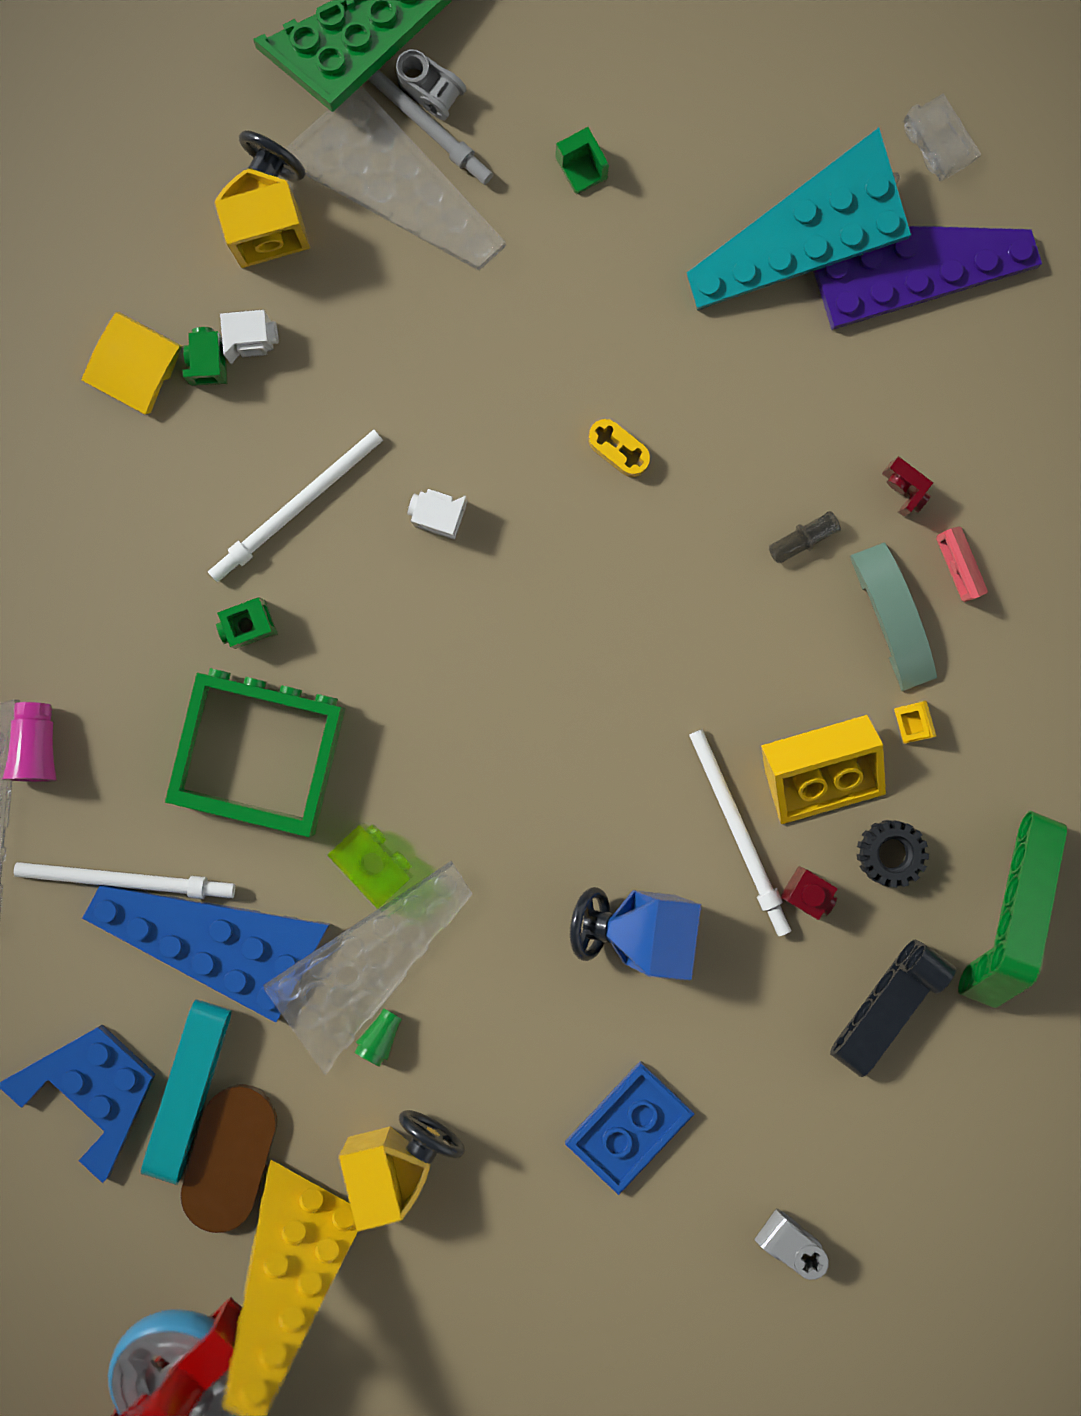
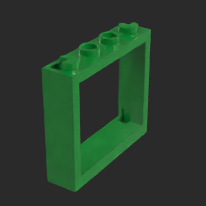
[165,668,346,837]

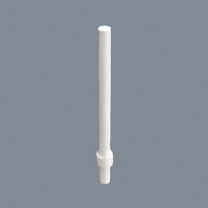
[208,430,383,583]
[689,729,791,936]
[14,862,235,899]

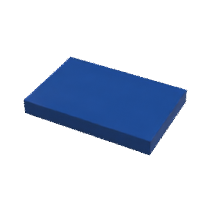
[565,1061,695,1195]

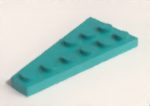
[687,127,911,310]

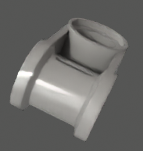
[396,49,467,120]
[755,1208,828,1280]

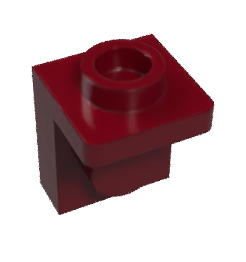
[882,456,934,516]

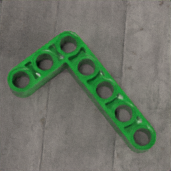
[958,811,1067,1008]

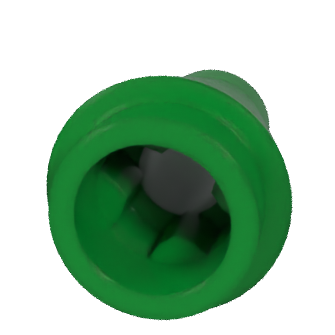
[354,1008,402,1067]

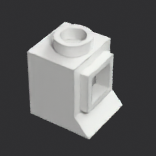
[220,310,278,364]
[407,489,468,540]

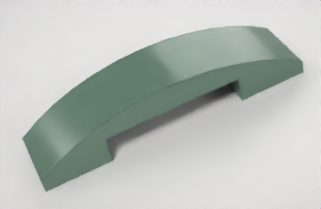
[850,542,937,691]

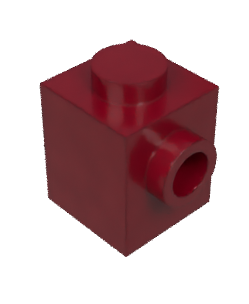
[780,866,838,921]

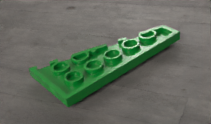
[253,0,452,113]

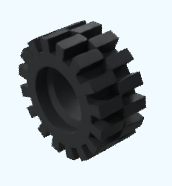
[857,820,929,888]

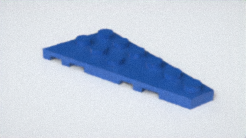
[82,885,330,1023]

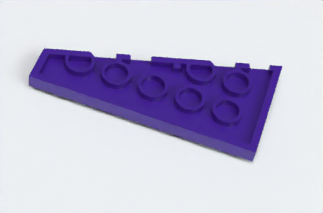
[813,226,1042,330]

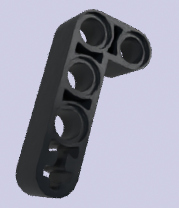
[830,939,956,1077]

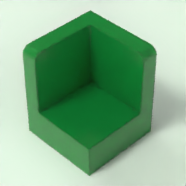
[555,127,609,194]

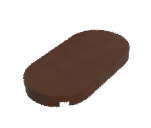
[181,1084,278,1233]

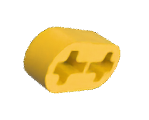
[588,419,650,477]

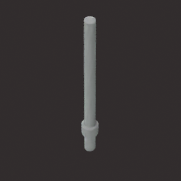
[368,70,493,185]

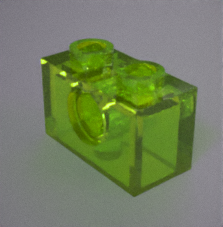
[327,823,413,909]

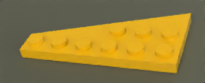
[223,1160,358,1416]

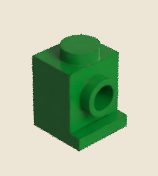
[183,327,227,386]
[216,597,278,649]

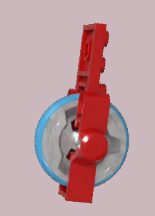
[108,1297,242,1416]

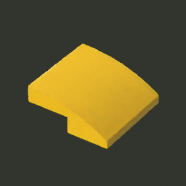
[81,312,182,414]

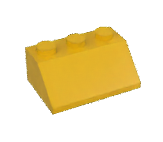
[761,715,886,825]

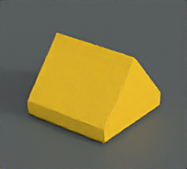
[894,700,936,743]

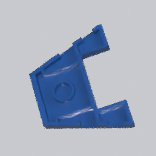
[0,1025,156,1183]

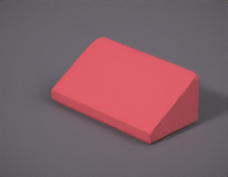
[936,526,988,602]

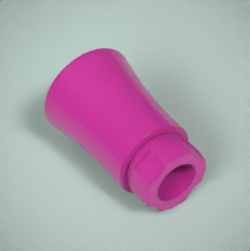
[2,702,57,782]

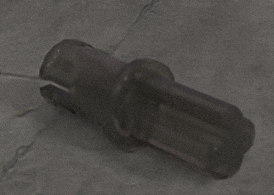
[769,511,841,564]

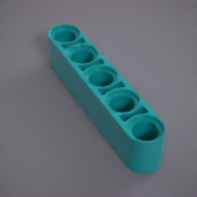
[141,999,232,1185]

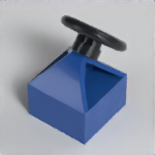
[570,887,701,980]

